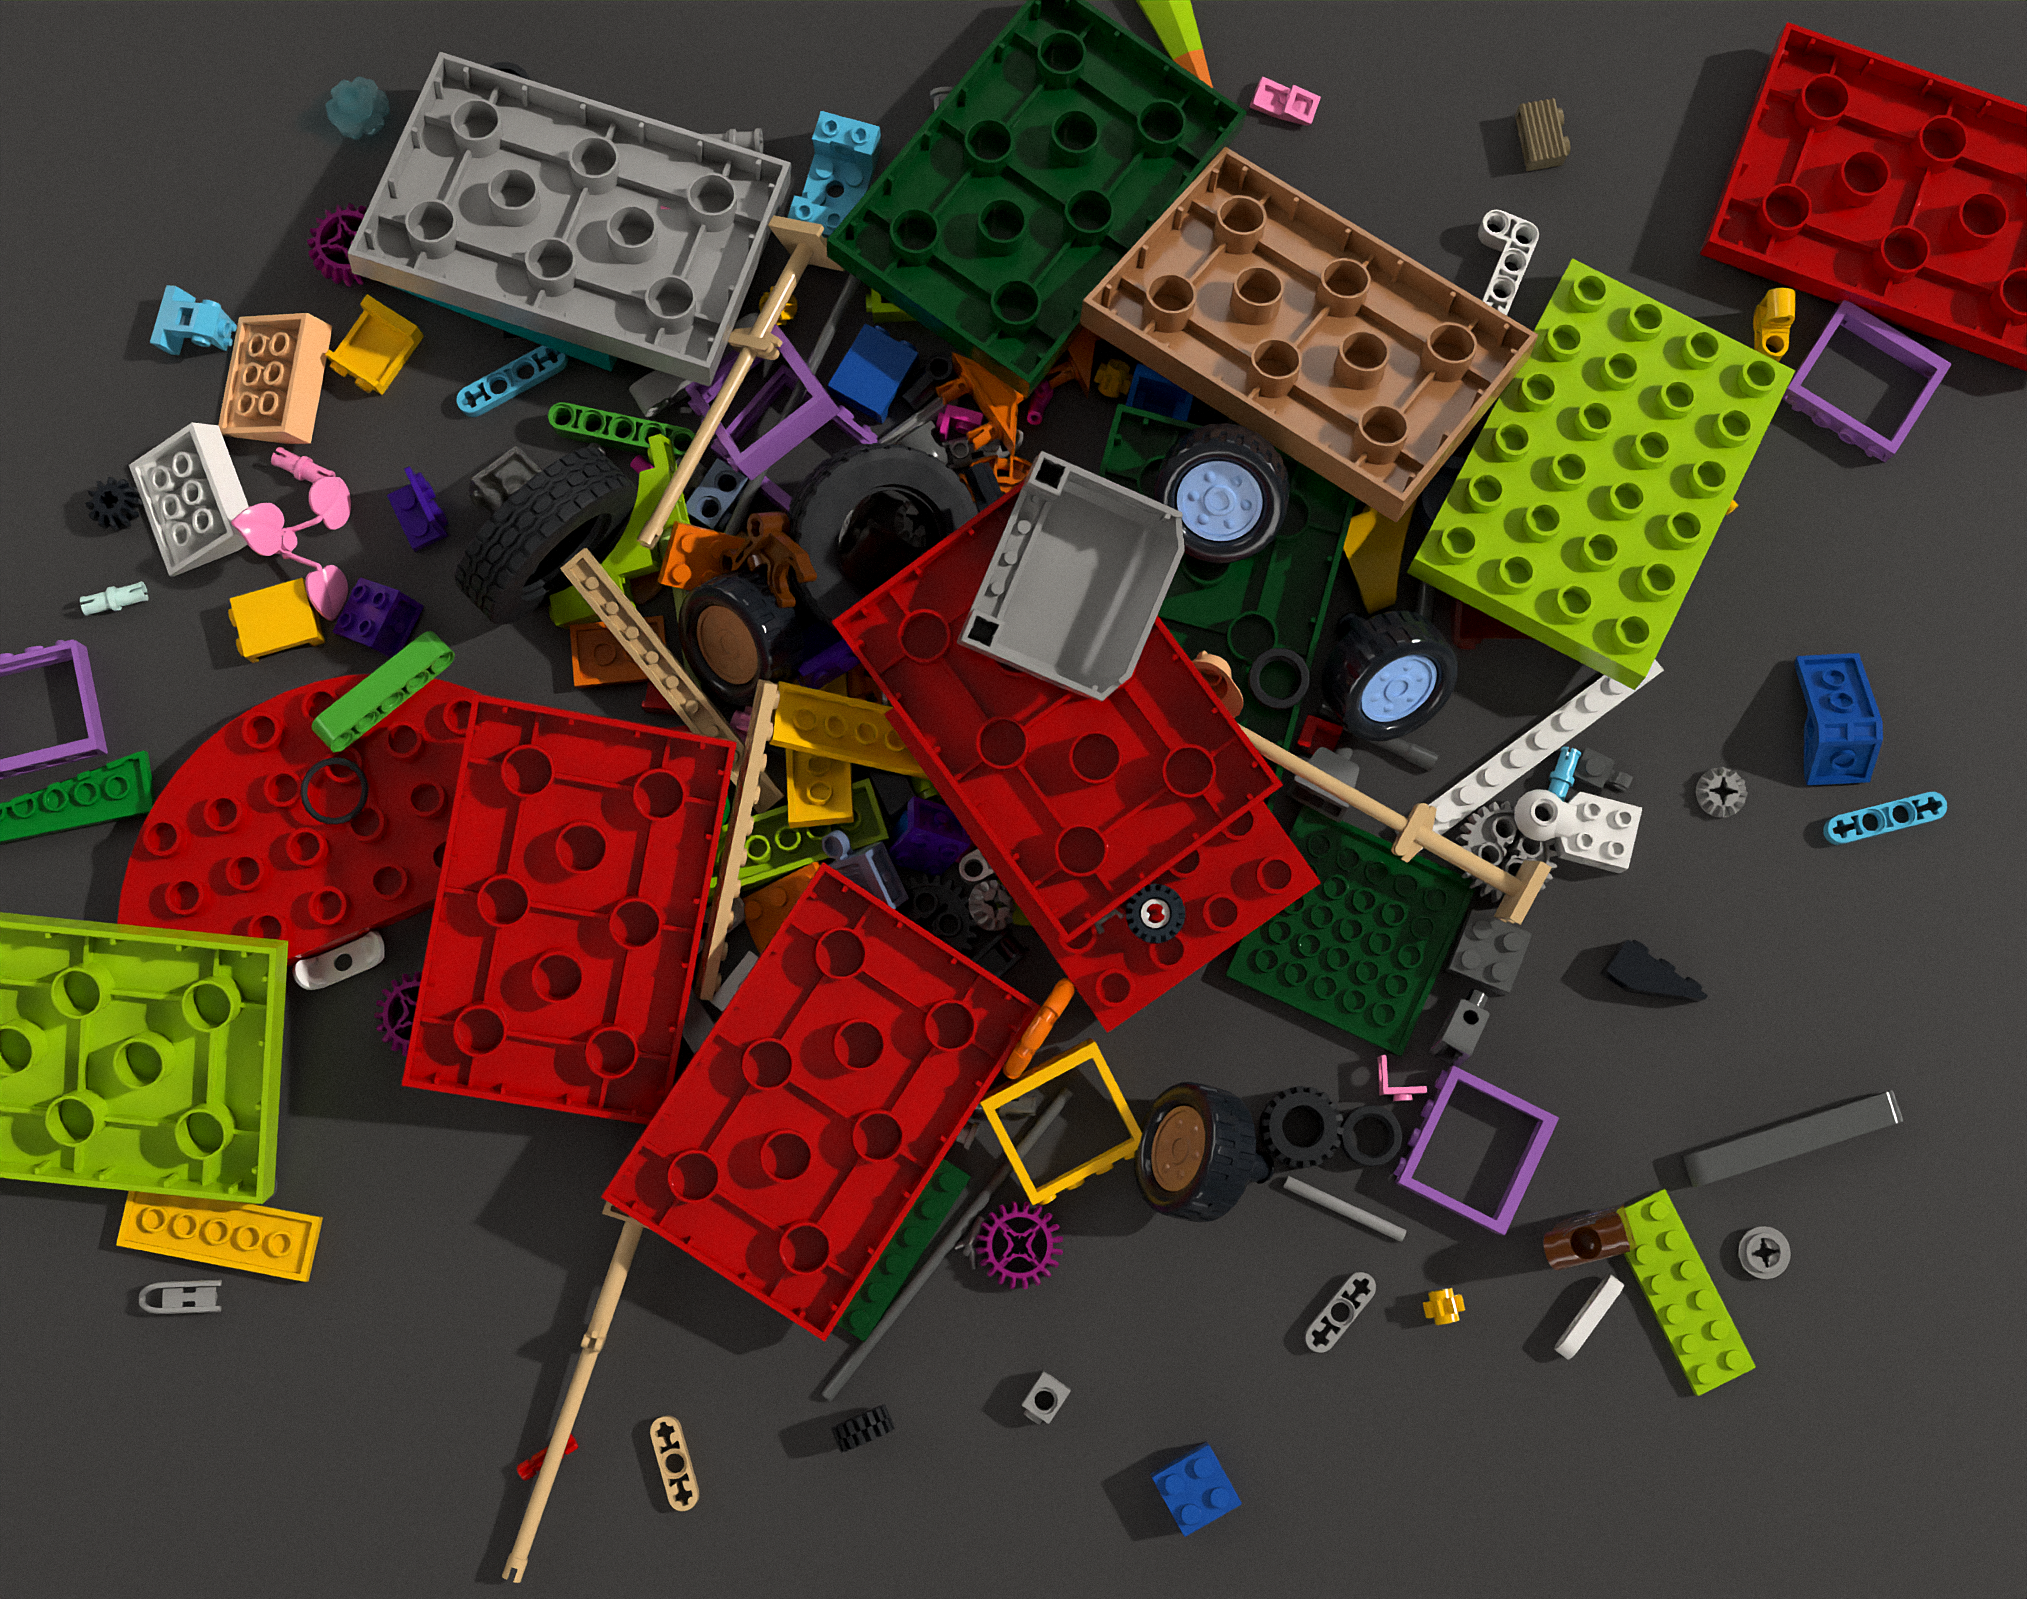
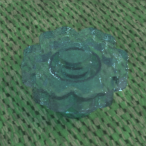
[326,76,390,140]

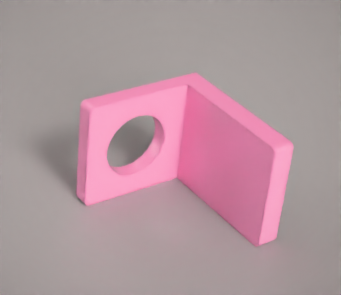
[1377,1055,1427,1101]

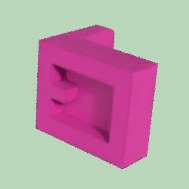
[936,404,984,442]

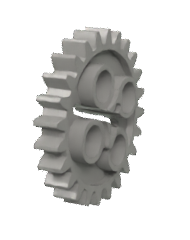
[1456,801,1558,903]

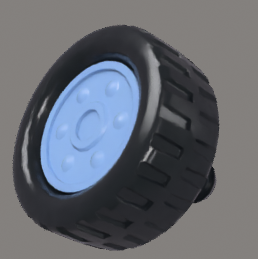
[1153,423,1290,564]
[1321,611,1458,742]

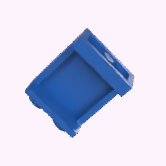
[827,323,920,424]

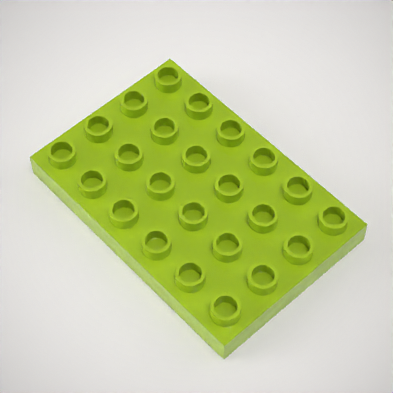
[1406,258,1795,690]
[0,912,288,1204]

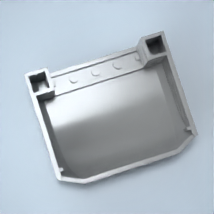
[957,451,1185,701]

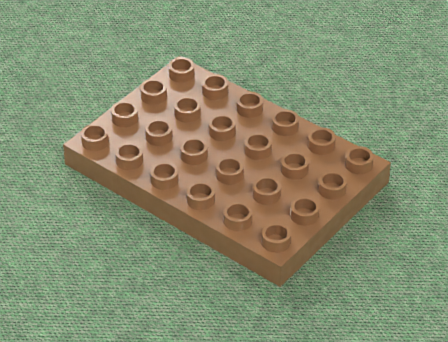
[1080,147,1538,523]

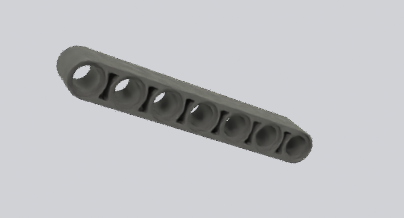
[1682,1090,1904,1188]

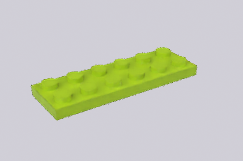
[1623,1189,1756,1396]

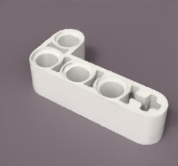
[1478,210,1539,316]

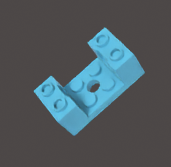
[787,111,882,238]

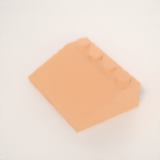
[218,313,333,444]

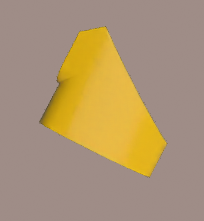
[1343,498,1417,614]

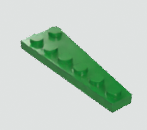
[0,750,156,844]

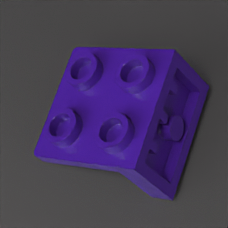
[387,466,449,552]
[333,578,424,659]
[887,796,970,876]

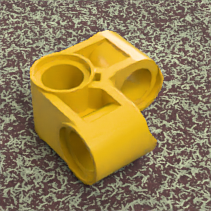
[1753,288,1795,362]

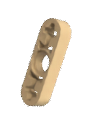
[650,1415,700,1511]

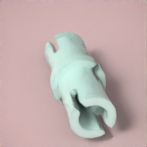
[80,581,149,616]

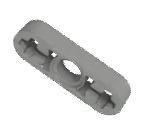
[1304,1272,1376,1353]

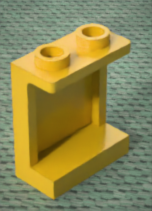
[325,294,424,395]
[228,578,326,663]

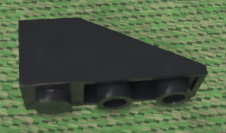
[1600,940,1708,1002]

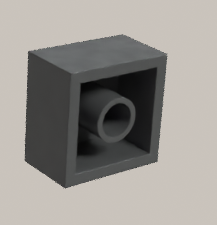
[1444,909,1532,996]

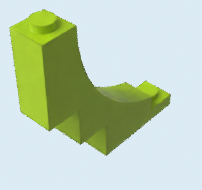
[549,434,690,629]

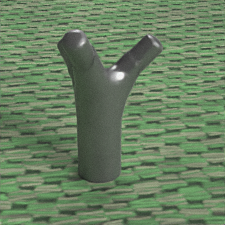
[954,1216,989,1269]

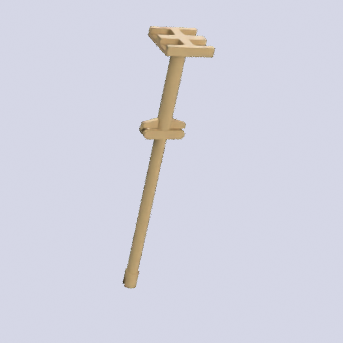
[636,215,845,550]
[1238,724,1552,925]
[502,1201,651,1583]

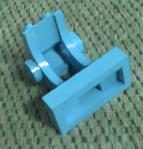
[150,285,237,355]

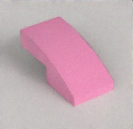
[1249,77,1321,126]

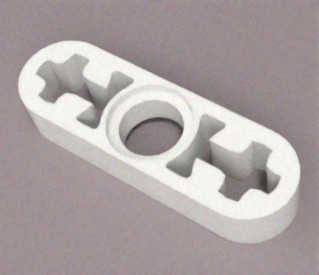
[1554,1274,1624,1360]

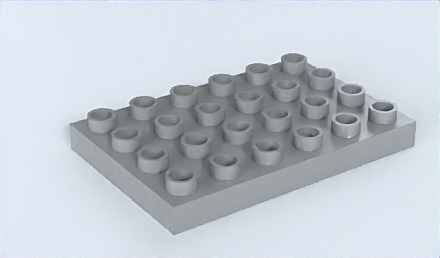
[347,52,791,387]

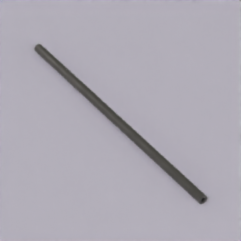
[723,273,861,536]
[821,1086,1073,1401]

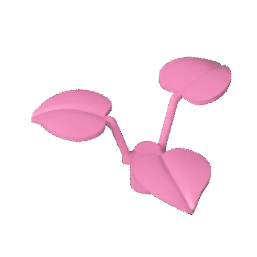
[231,477,351,621]

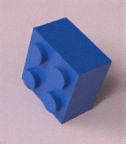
[1150,1441,1242,1537]

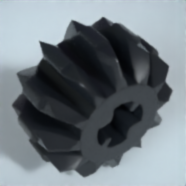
[85,477,142,531]

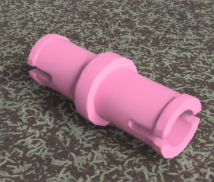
[271,447,336,483]

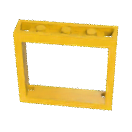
[979,1038,1142,1206]

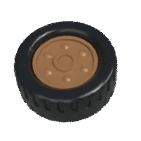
[678,570,812,706]
[1134,1082,1275,1223]

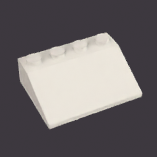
[129,422,249,576]

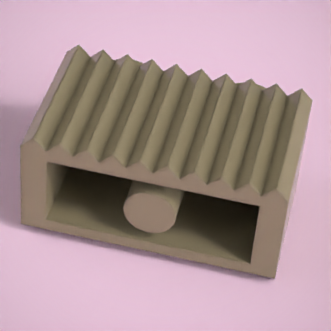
[1515,98,1570,171]

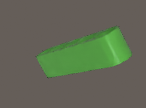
[548,402,695,460]
[311,631,455,752]

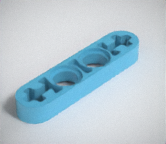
[456,345,568,417]
[1823,792,1947,845]

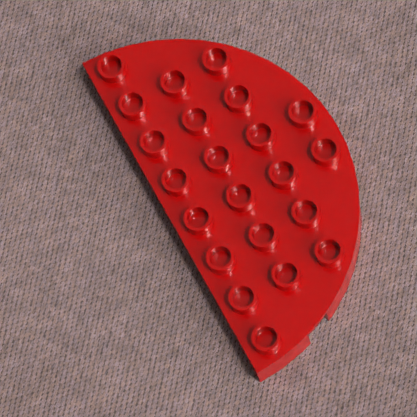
[117,674,482,967]

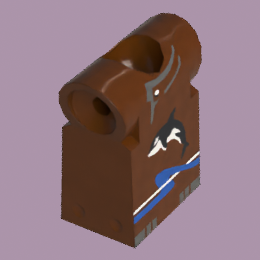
[1543,1204,1637,1271]

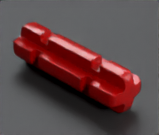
[516,1434,579,1481]

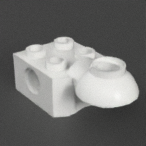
[1514,789,1642,874]

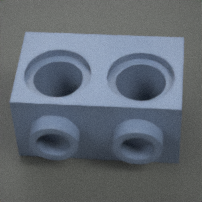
[686,458,749,532]

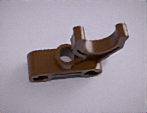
[719,512,817,608]

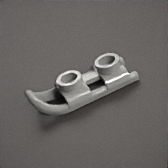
[942,429,1023,470]
[139,1280,222,1314]

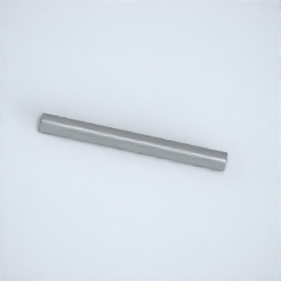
[1283,1176,1407,1242]

